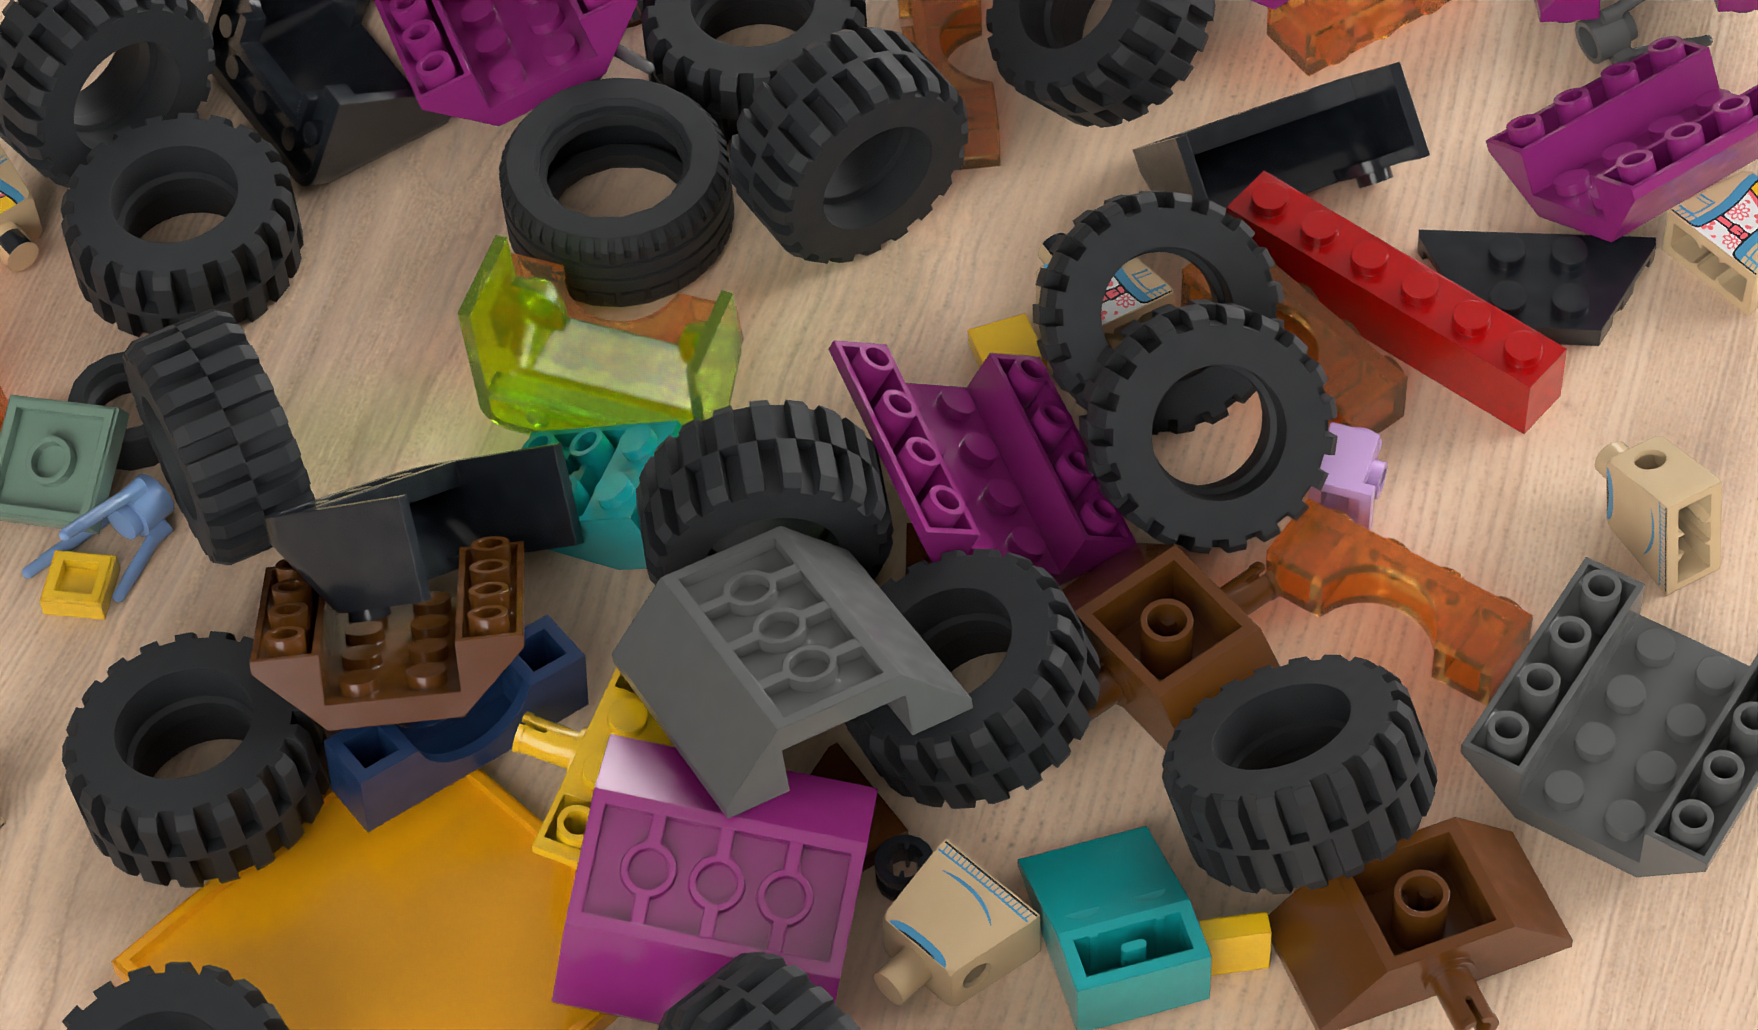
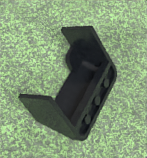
[1133,62,1430,208]
[263,443,584,623]

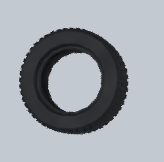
[499,78,734,307]

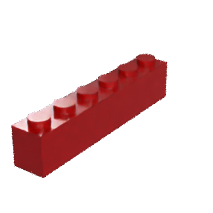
[1226,171,1567,434]

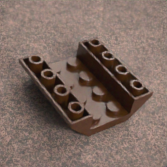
[250,536,525,731]

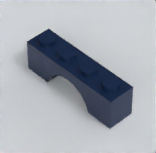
[324,614,589,832]

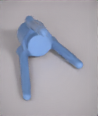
[22,474,174,602]

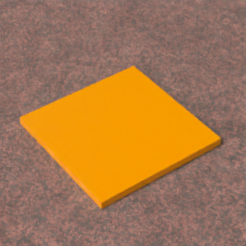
[111,768,619,1030]

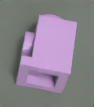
[1307,422,1388,534]

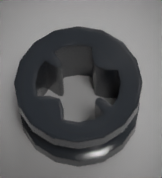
[874,834,933,901]

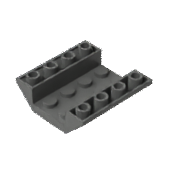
[612,526,973,819]
[1460,557,1758,878]

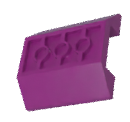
[374,0,638,126]
[1486,36,1758,242]
[828,340,1137,586]
[552,734,878,1024]

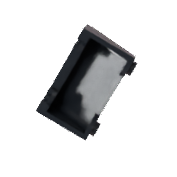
[207,0,451,186]

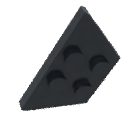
[1417,229,1656,346]

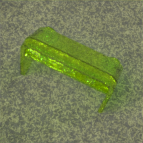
[457,235,742,435]

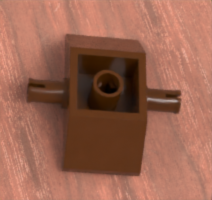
[1062,543,1281,751]
[1268,817,1573,1030]

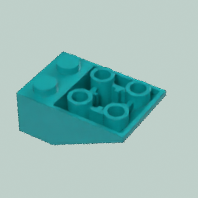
[522,420,682,570]
[1017,826,1211,1030]

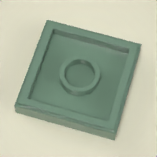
[0,395,130,534]

